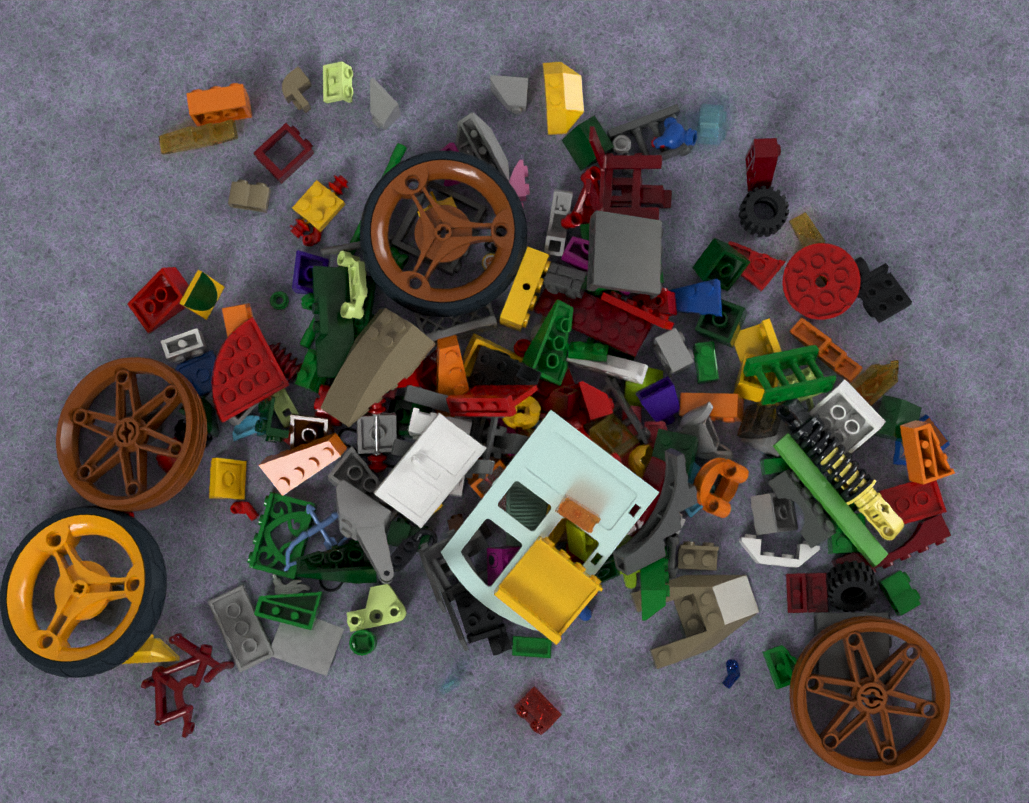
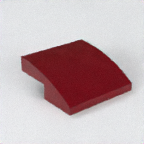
[786,573,829,613]

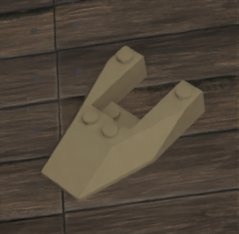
[630,575,759,669]

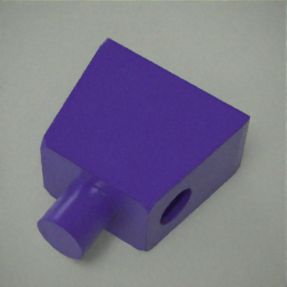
[636,376,680,425]

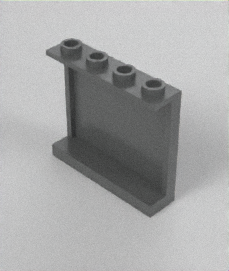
[587,210,664,299]
[814,612,892,693]

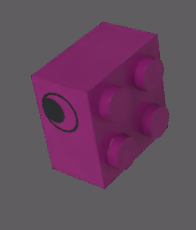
[487,546,522,586]

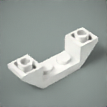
[739,534,820,568]

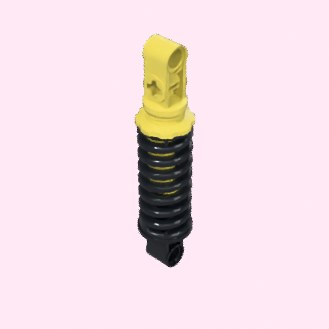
[776,398,904,540]

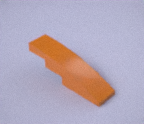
[789,318,862,383]

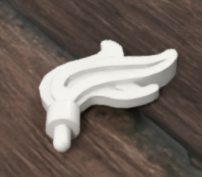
[273,574,310,595]

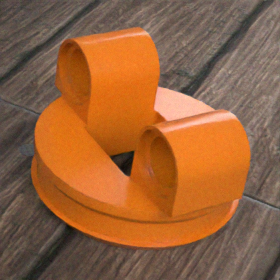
[693,458,749,518]

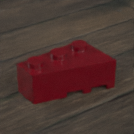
[745,138,781,192]

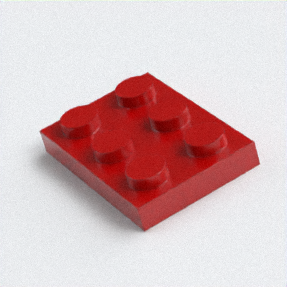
[878,480,947,524]

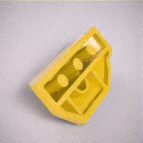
[543,62,584,135]
[122,634,180,664]

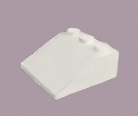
[809,379,886,454]

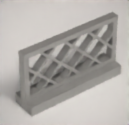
[414,303,498,348]

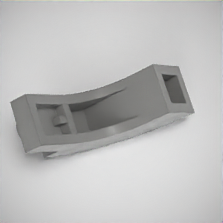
[544,189,573,256]

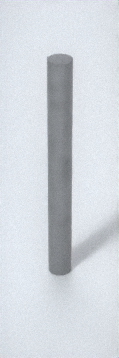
[320,235,394,257]

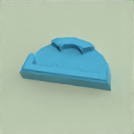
[232,415,260,442]

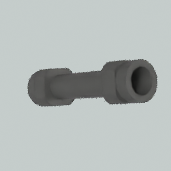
[665,533,679,579]

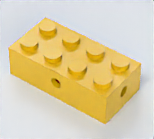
[499,247,551,332]

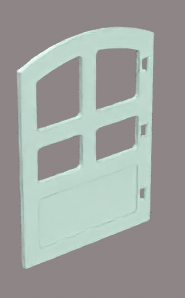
[441,410,659,631]

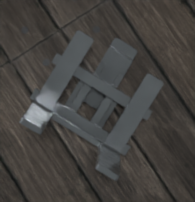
[391,385,529,479]
[418,521,492,651]

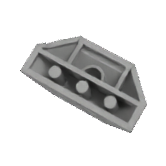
[456,112,509,180]

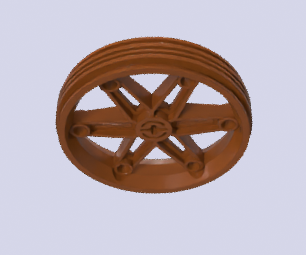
[56,357,207,512]
[789,616,950,776]

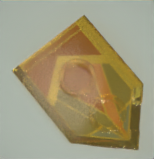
[850,360,899,406]

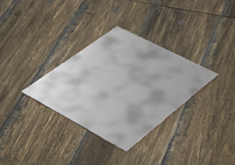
[268,619,344,676]

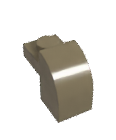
[282,66,312,113]

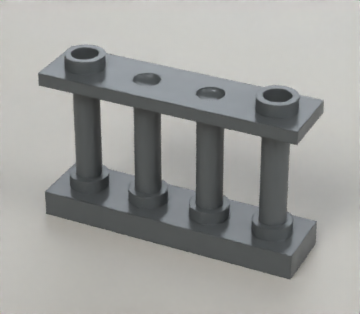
[607,104,693,176]
[579,376,652,457]

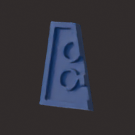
[668,279,722,317]

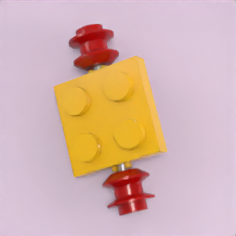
[290,175,349,239]

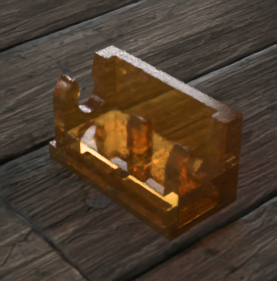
[555,494,601,533]

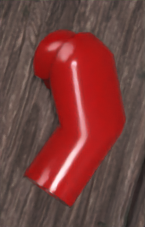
[302,227,322,247]

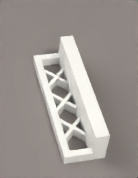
[566,355,648,385]

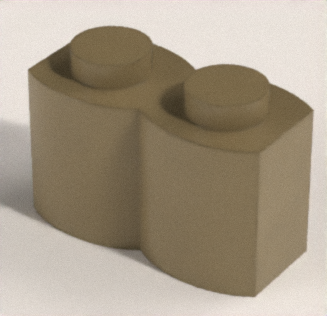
[228,180,271,213]

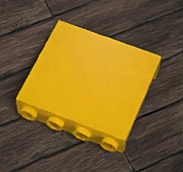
[494,536,603,645]

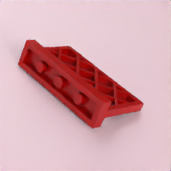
[446,385,538,417]

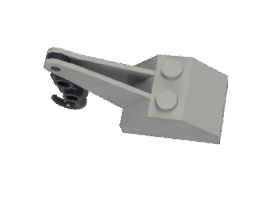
[336,480,438,584]

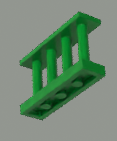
[743,345,836,405]

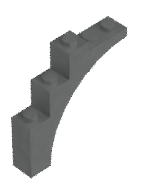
[613,448,698,576]

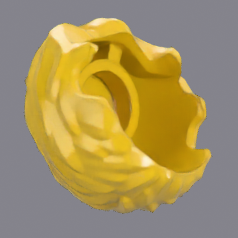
[628,444,653,479]

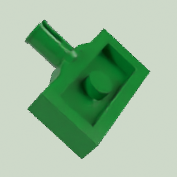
[568,337,609,362]

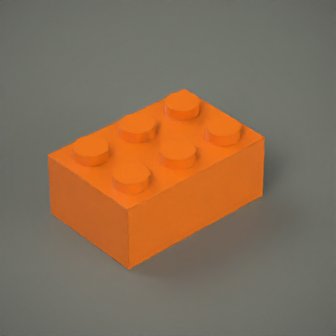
[186,83,252,127]

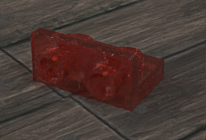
[514,686,562,735]

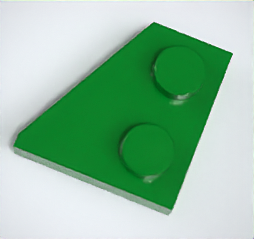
[762,645,797,689]

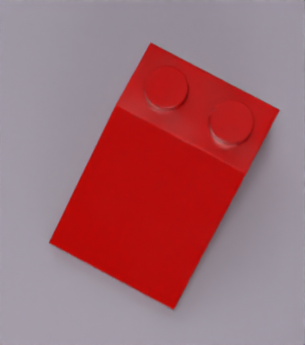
[127,267,189,333]

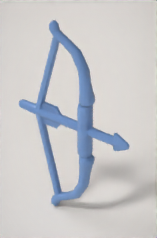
[283,504,348,572]

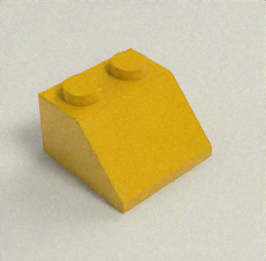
[733,353,779,406]

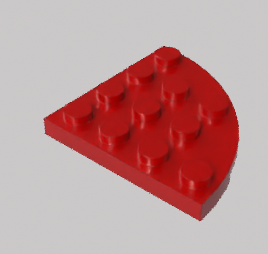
[211,317,289,422]

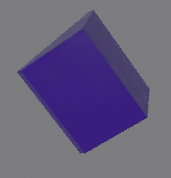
[292,250,329,294]

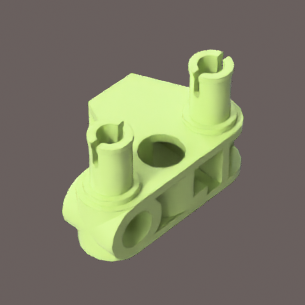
[346,584,406,632]

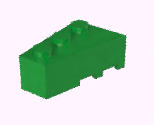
[254,592,324,630]

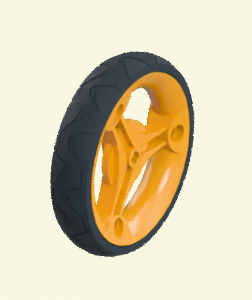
[0,506,167,678]

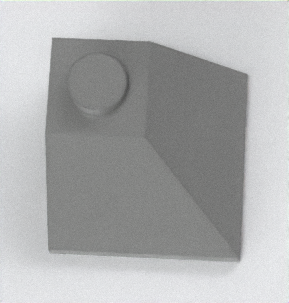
[490,75,528,114]
[370,78,401,131]

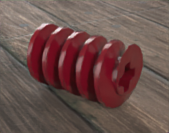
[269,342,303,383]

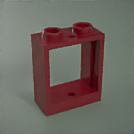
[253,123,314,184]

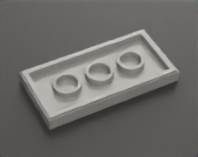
[207,584,274,673]

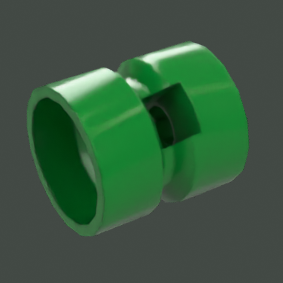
[349,629,377,656]

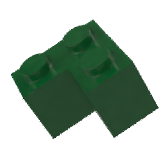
[387,518,431,552]

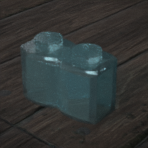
[697,104,727,146]

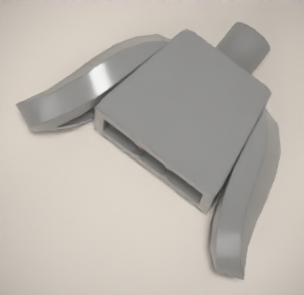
[677,401,733,460]

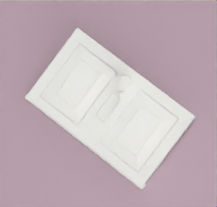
[374,413,487,528]

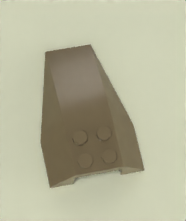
[321,308,435,427]

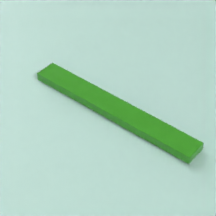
[773,433,888,567]

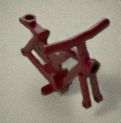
[141,633,234,738]

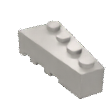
[327,446,400,525]

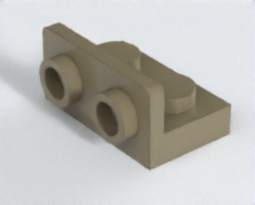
[677,541,719,571]

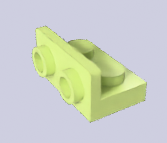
[323,61,353,103]

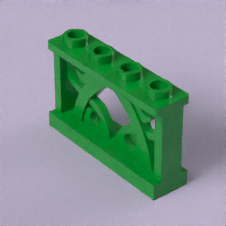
[247,492,317,580]

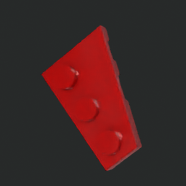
[728,241,785,292]

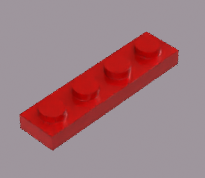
[601,291,674,330]

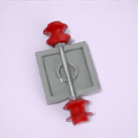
[357,398,396,472]

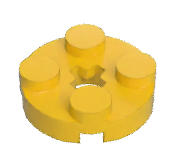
[502,396,541,430]

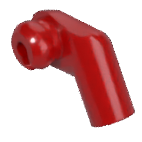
[230,501,259,521]

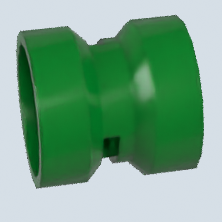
[390,246,409,270]

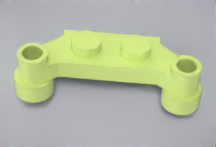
[337,251,368,319]

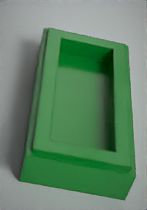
[512,636,552,658]

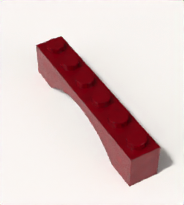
[832,514,951,573]

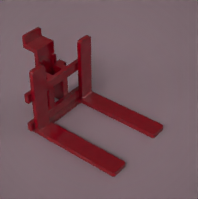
[586,126,672,220]

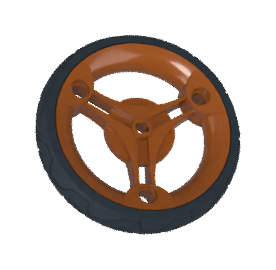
[360,151,527,317]

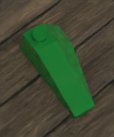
[522,300,573,386]

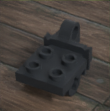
[855,257,912,323]
[468,346,542,385]
[454,584,512,656]

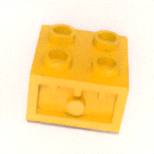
[734,318,782,364]

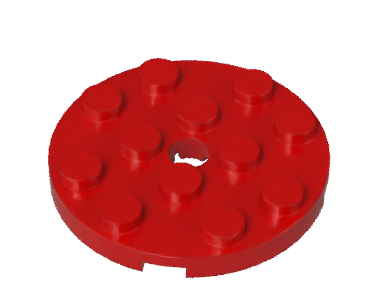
[782,243,861,320]

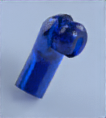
[722,659,740,689]

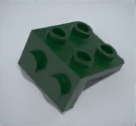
[255,396,289,443]

